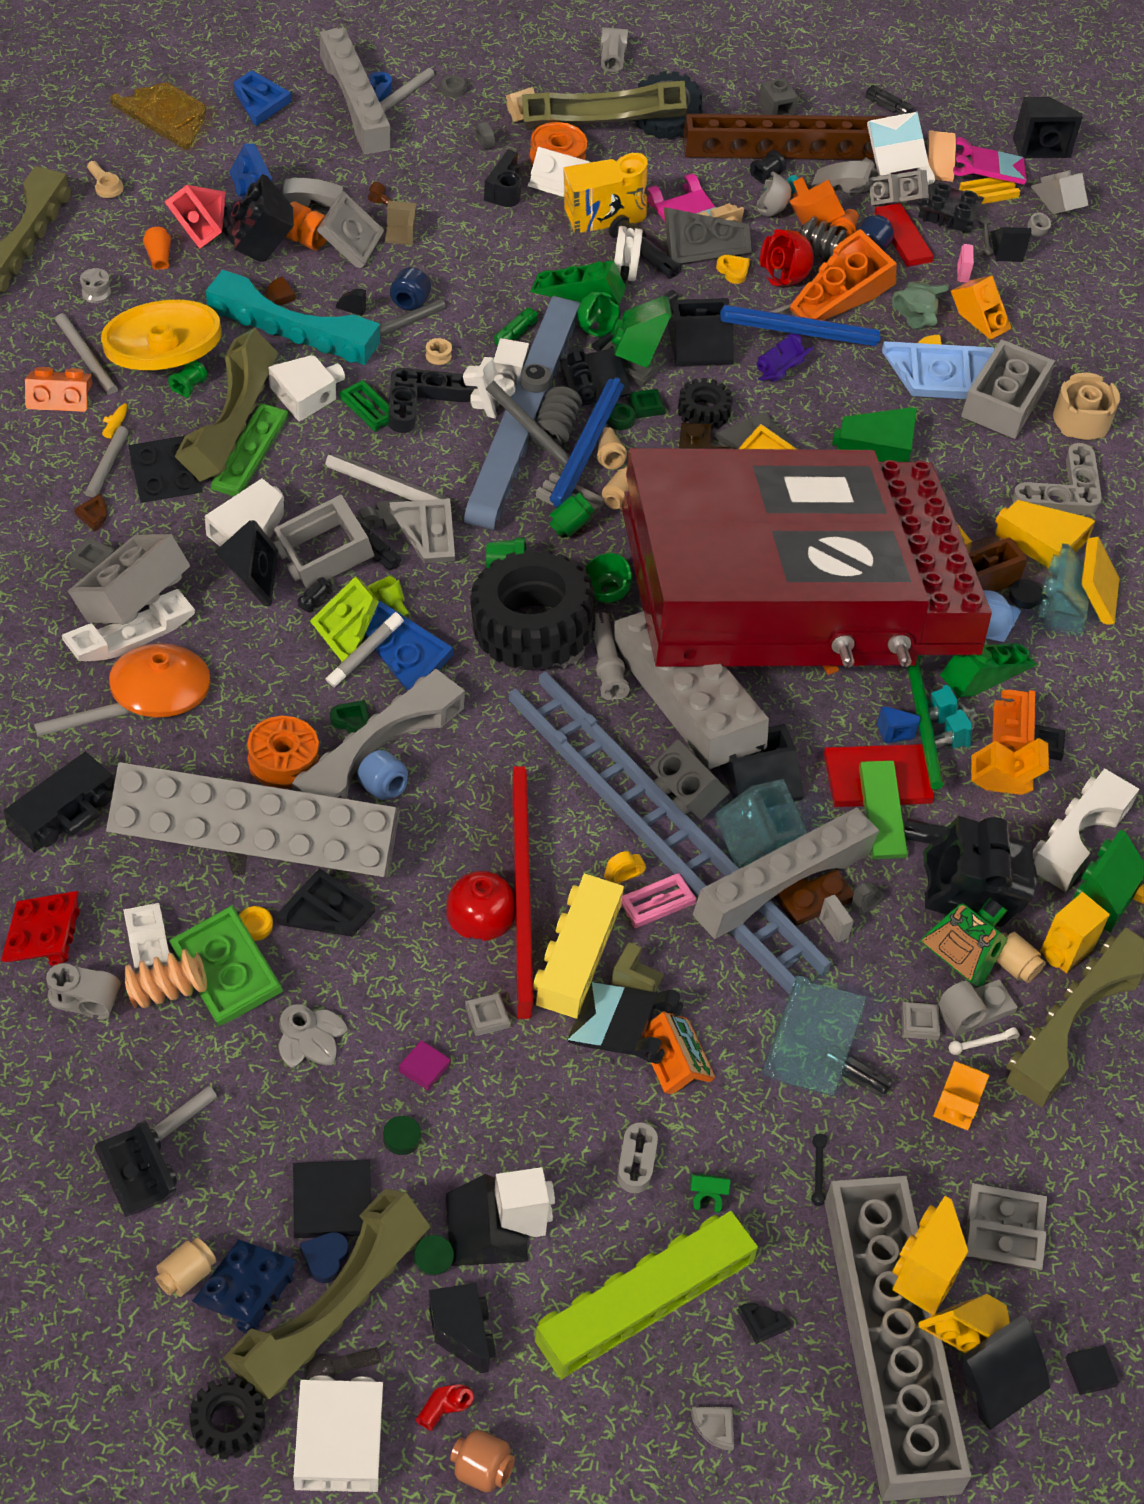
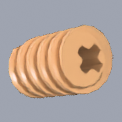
[125,949,207,1008]

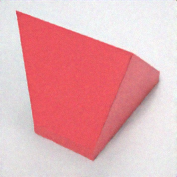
[164,185,226,249]

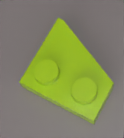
[310,576,379,662]

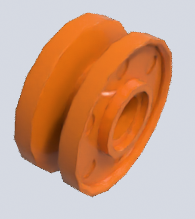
[529,122,588,166]
[247,715,319,789]

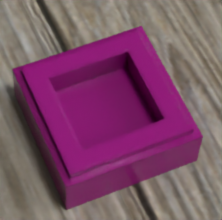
[399,1040,451,1091]

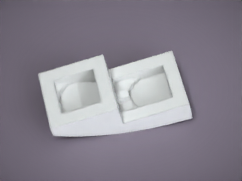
[123,903,169,973]

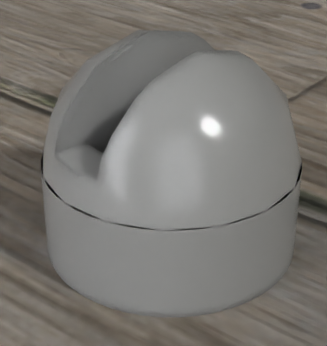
[1027,212,1051,237]

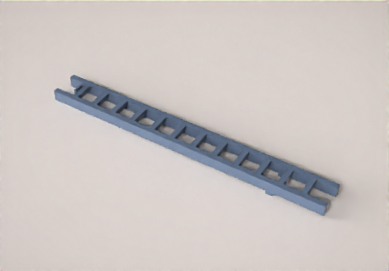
[509,671,831,997]

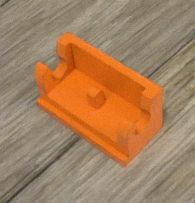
[992,690,1036,752]

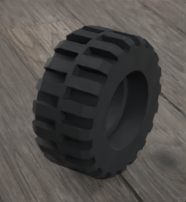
[470,550,596,670]

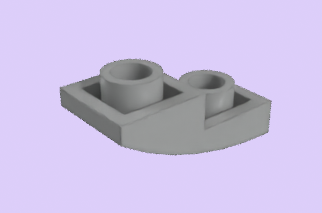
[811,161,873,192]
[869,170,929,206]
[282,178,343,207]

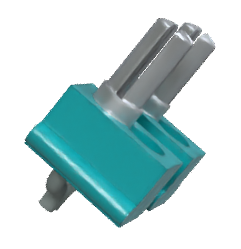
[915,685,977,749]

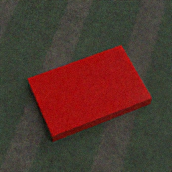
[823,744,934,807]

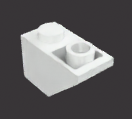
[495,1167,555,1237]

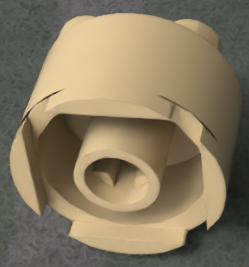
[1053,373,1120,440]

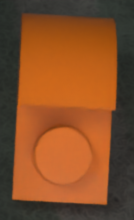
[789,177,845,226]

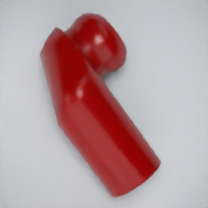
[416,1384,474,1431]

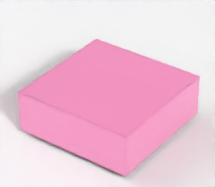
[957,244,974,282]

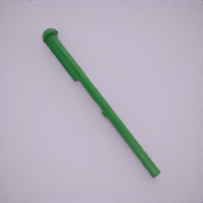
[907,655,944,790]

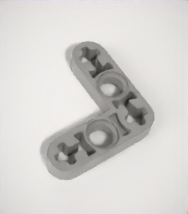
[1012,443,1102,514]

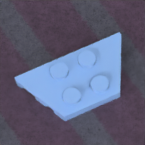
[882,341,994,399]

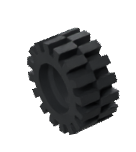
[677,378,733,430]
[189,1377,265,1459]

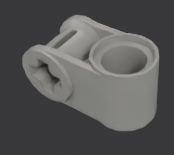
[46,963,121,1020]

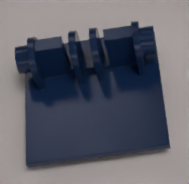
[192,1239,296,1334]

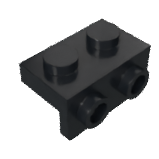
[94,1120,177,1217]

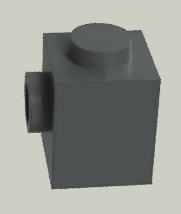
[759,78,798,115]

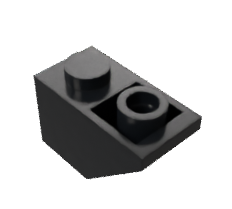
[428,1283,496,1373]

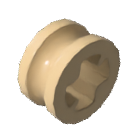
[425,338,452,365]

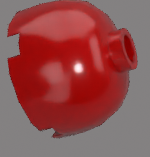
[760,229,814,287]
[446,871,516,941]

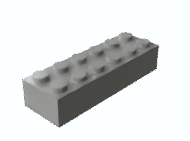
[614,611,769,769]

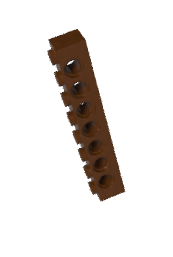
[683,114,889,159]

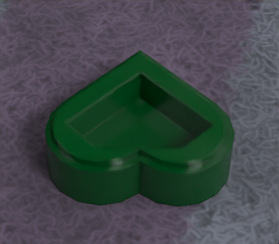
[330,700,370,734]

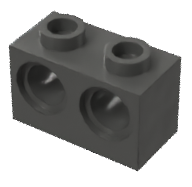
[649,739,730,820]

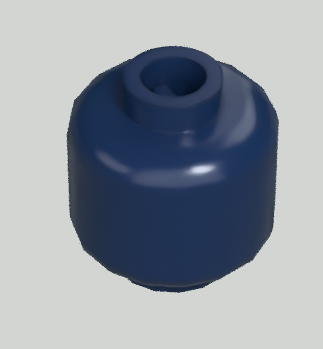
[855,215,894,252]
[390,267,431,311]

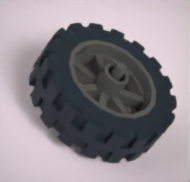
[633,71,703,140]

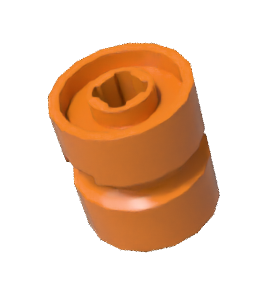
[285,201,327,251]

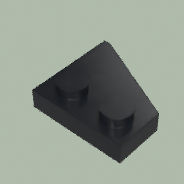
[275,868,375,937]

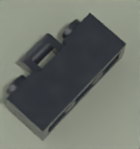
[4,751,114,853]

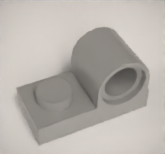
[938,979,1018,1037]

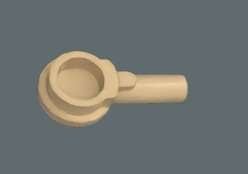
[87,161,124,198]

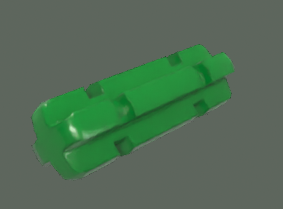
[494,307,538,346]

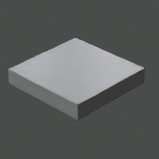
[317,191,385,268]

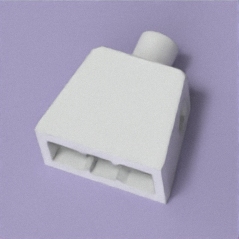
[268,355,345,421]

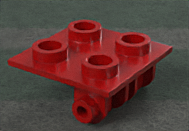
[1,891,80,966]

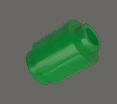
[549,492,595,538]

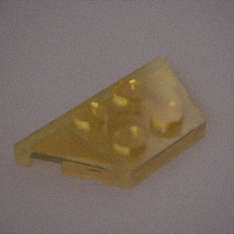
[110,82,206,151]

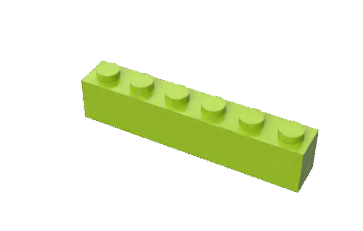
[535,1211,758,1380]

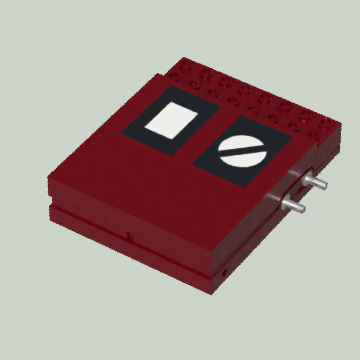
[622,448,992,667]

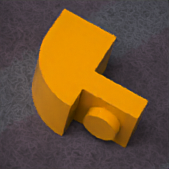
[971,738,1049,795]
[933,1060,989,1131]

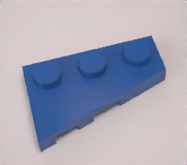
[365,599,454,691]

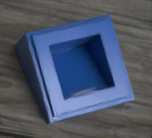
[877,707,920,744]

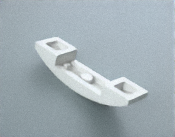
[62,589,195,661]

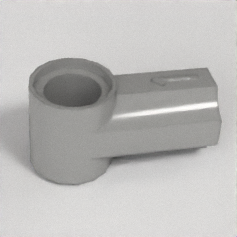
[600,27,628,72]

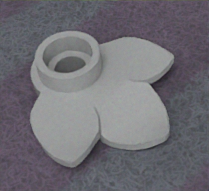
[278,1004,348,1068]

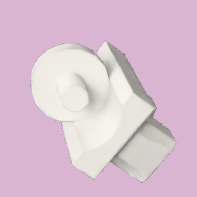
[463,357,516,419]

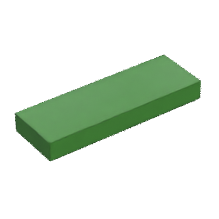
[859,761,908,859]

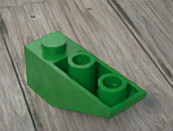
[530,260,626,305]
[940,643,1037,697]

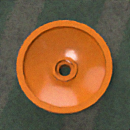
[109,643,210,717]

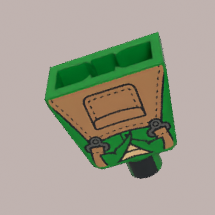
[920,897,1008,987]

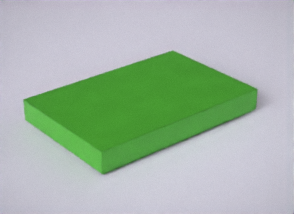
[169,905,284,1026]

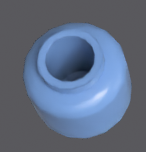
[357,750,408,800]

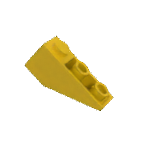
[919,1294,1010,1353]

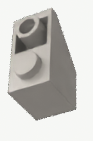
[1031,170,1089,214]

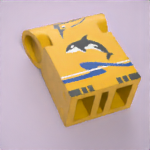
[563,153,648,234]

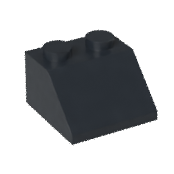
[1013,97,1083,159]

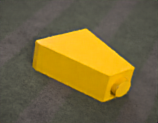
[995,500,1095,573]

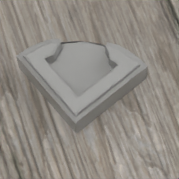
[691,1407,734,1451]

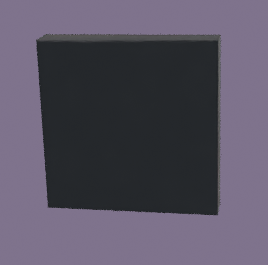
[293,1160,371,1239]

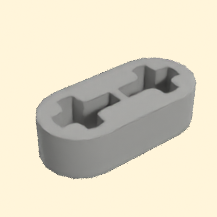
[617,1123,658,1193]

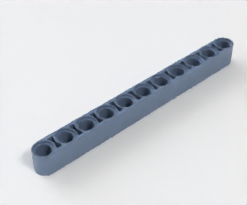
[464,296,580,531]

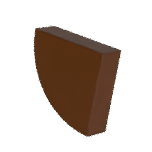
[266,276,295,306]
[75,494,107,532]

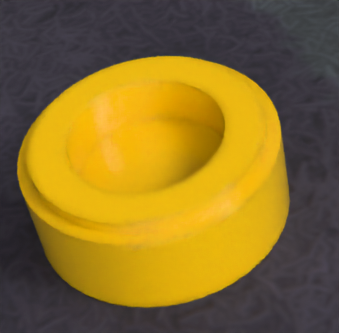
[239,906,273,941]

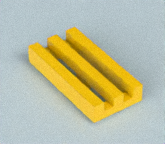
[959,177,1020,204]

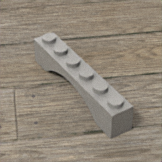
[319,28,390,154]
[292,669,465,799]
[693,807,879,940]

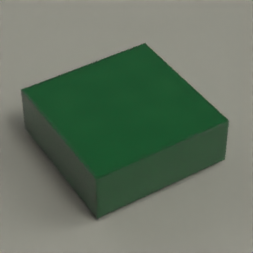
[628,389,665,418]

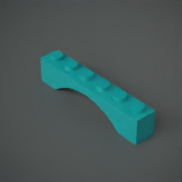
[206,269,380,365]

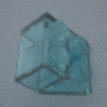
[1038,543,1089,637]
[715,779,807,869]

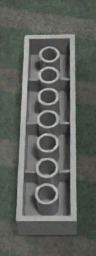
[106,762,400,878]
[824,1176,971,1501]

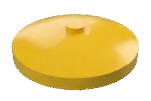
[101,300,222,370]

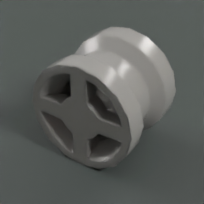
[80,268,111,303]

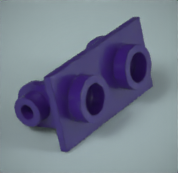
[756,334,813,382]

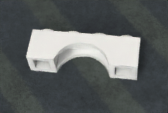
[1033,768,1139,892]

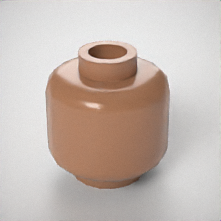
[450,1430,515,1493]

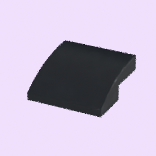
[962,1315,1050,1430]

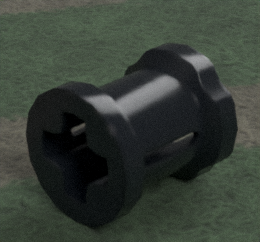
[750,150,786,184]

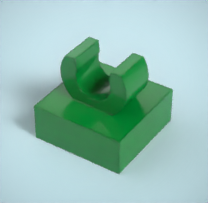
[689,1173,730,1213]

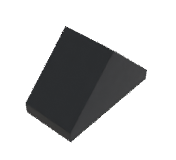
[990,227,1031,262]

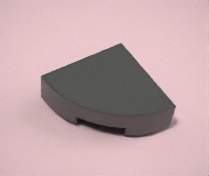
[851,882,884,915]

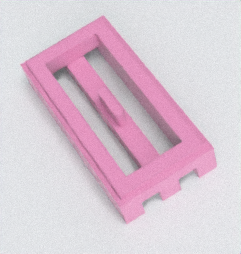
[621,873,697,928]

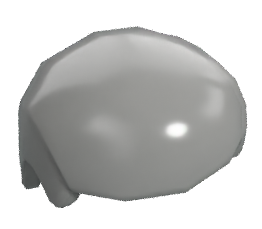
[757,172,792,217]

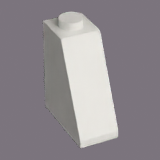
[205,479,284,546]

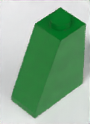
[832,407,917,462]

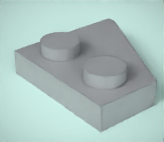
[390,498,455,563]

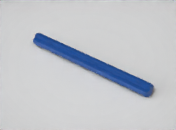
[720,305,881,346]
[550,377,624,508]

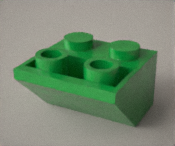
[1073,829,1144,933]

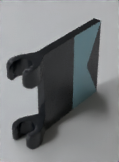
[567,982,683,1064]

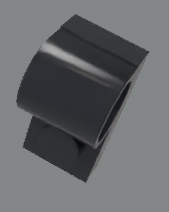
[484,149,521,207]

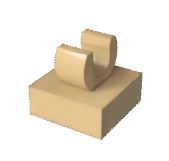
[505,87,534,122]

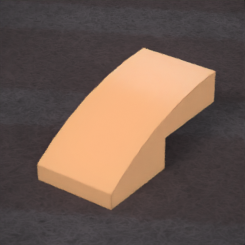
[927,131,956,182]

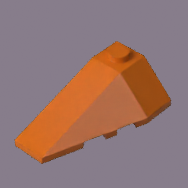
[790,229,897,320]

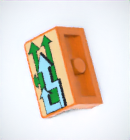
[643,1011,716,1094]

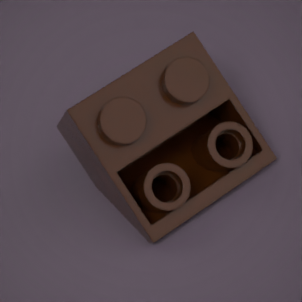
[965,537,1028,592]

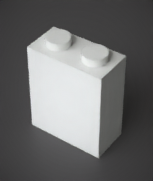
[294,1376,383,1492]

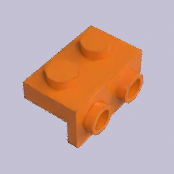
[25,367,92,412]

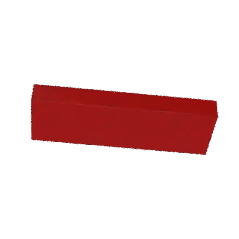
[874,203,934,267]

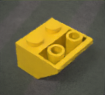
[892,1196,968,1315]

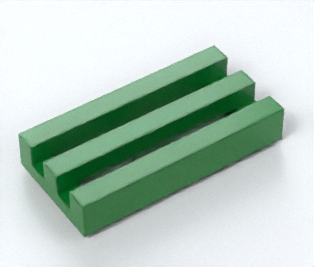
[339,380,389,432]

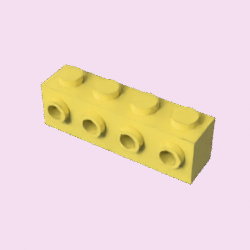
[533,873,624,1019]

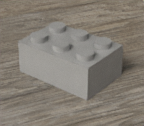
[961,339,1055,439]
[68,534,190,625]

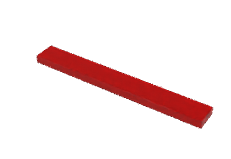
[512,766,533,1019]

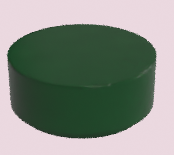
[607,403,636,430]
[383,1116,421,1155]
[413,1235,454,1276]

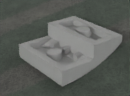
[965,1183,1047,1271]

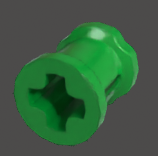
[168,360,208,398]

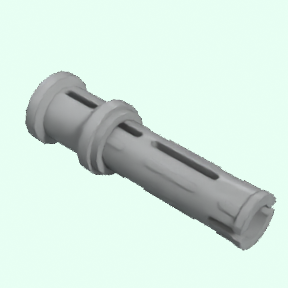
[593,613,630,700]

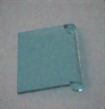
[762,976,867,1097]

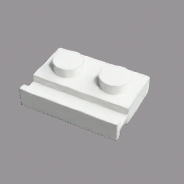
[528,147,591,197]

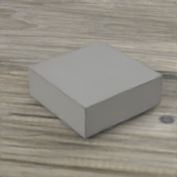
[819,894,854,943]
[465,993,511,1036]
[901,1002,940,1040]

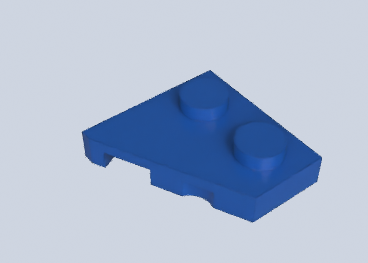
[233,70,292,126]

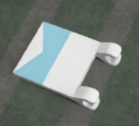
[867,112,935,185]

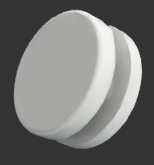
[614,226,643,282]

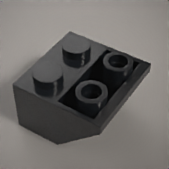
[231,174,294,262]
[668,298,734,366]
[719,724,804,814]

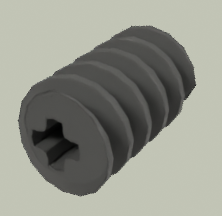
[799,216,847,261]
[531,386,582,448]

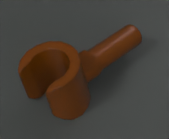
[368,182,393,205]

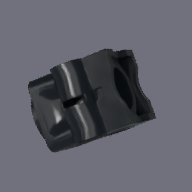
[923,816,1037,927]

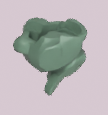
[892,281,949,330]

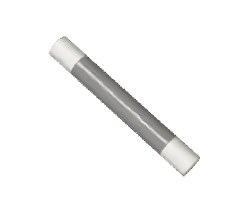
[325,612,404,688]

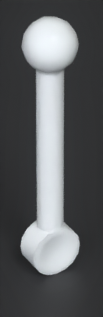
[948,1028,1020,1055]

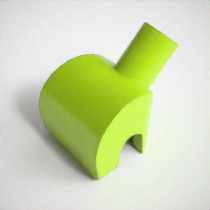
[368,575,410,618]

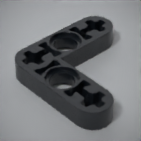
[388,368,477,433]

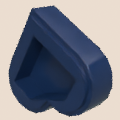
[300,1232,349,1283]

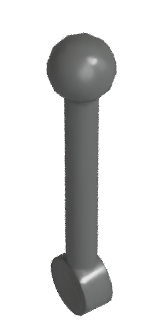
[979,217,994,257]

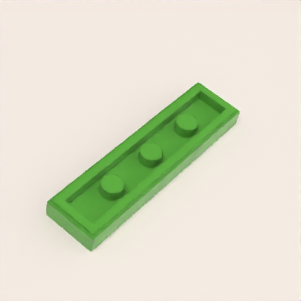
[211,403,289,496]

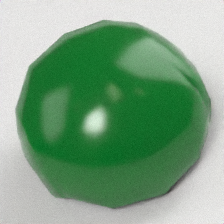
[577,291,620,338]
[586,552,633,603]

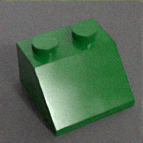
[611,296,671,368]

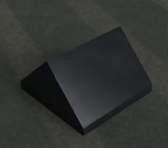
[215,520,278,606]
[446,1174,528,1266]

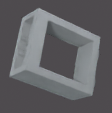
[273,495,374,589]

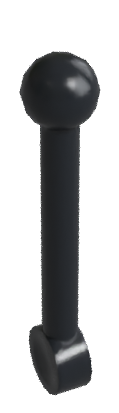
[811,1134,828,1206]

